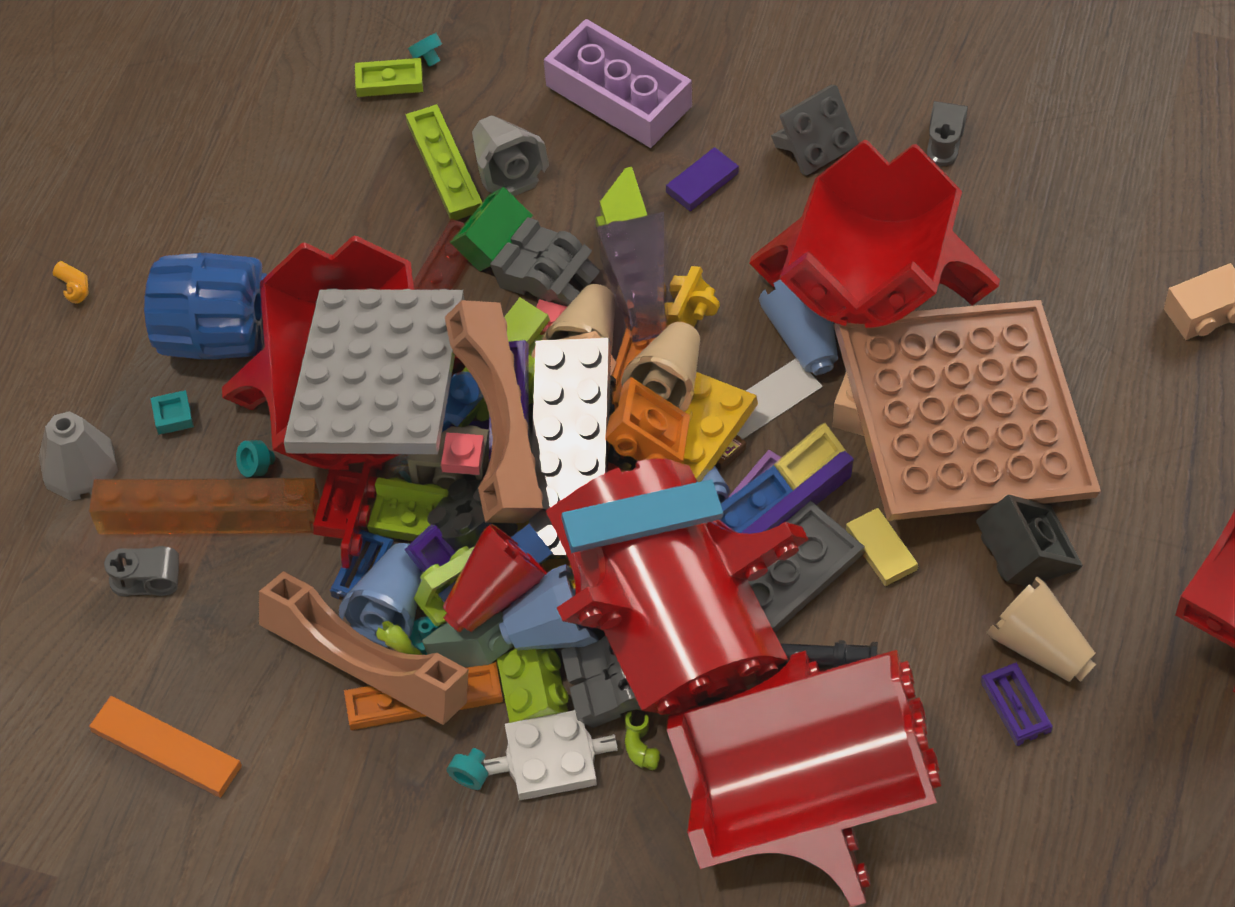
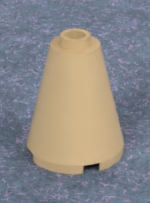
[542,284,616,355]
[621,322,700,411]
[987,577,1096,682]

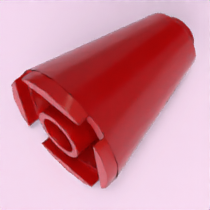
[442,524,547,632]

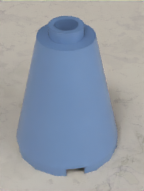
[759,280,838,375]
[339,543,423,647]

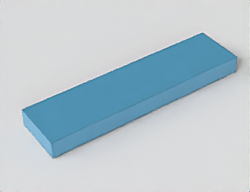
[561,479,723,553]

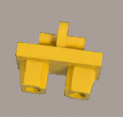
[656,266,720,327]

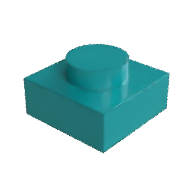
[150,390,194,435]

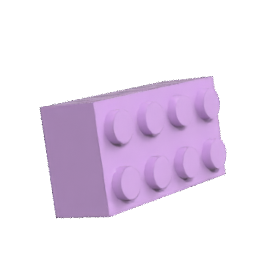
[544,19,692,148]

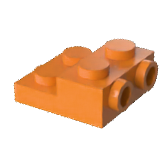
[605,377,690,463]

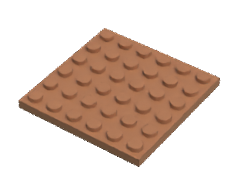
[834,300,1101,521]

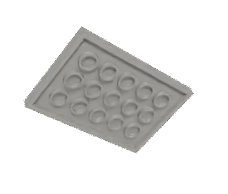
[284,289,464,454]

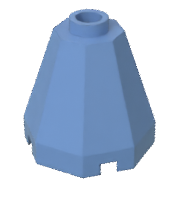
[499,564,599,650]

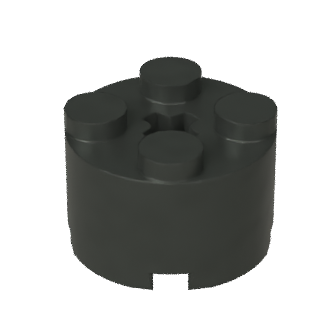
[427,478,518,552]

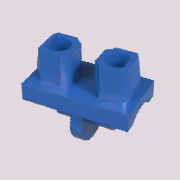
[442,371,483,432]

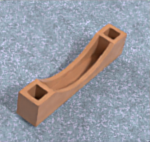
[445,300,543,523]
[259,571,469,725]

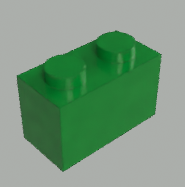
[450,187,533,271]

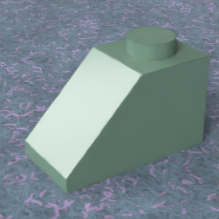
[422,611,514,667]

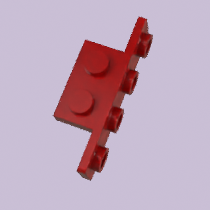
[313,461,385,569]

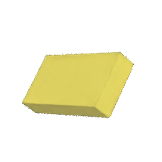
[771,423,847,490]
[846,508,918,587]

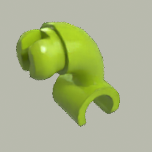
[376,621,422,655]
[625,711,660,770]

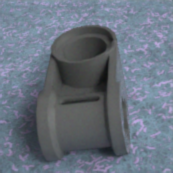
[927,101,968,166]
[104,546,179,597]

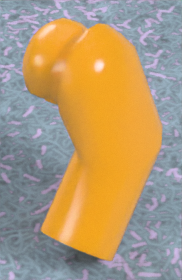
[53,261,89,304]

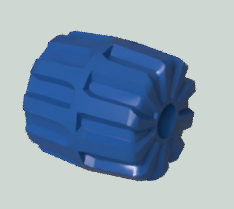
[144,253,267,359]

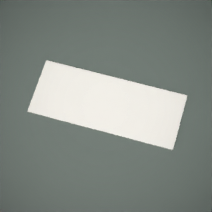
[737,358,823,439]

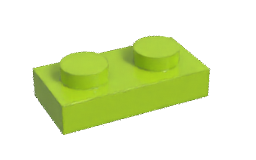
[355,58,423,97]

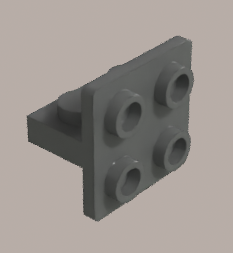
[771,84,858,175]

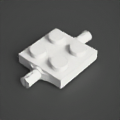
[484,710,618,800]

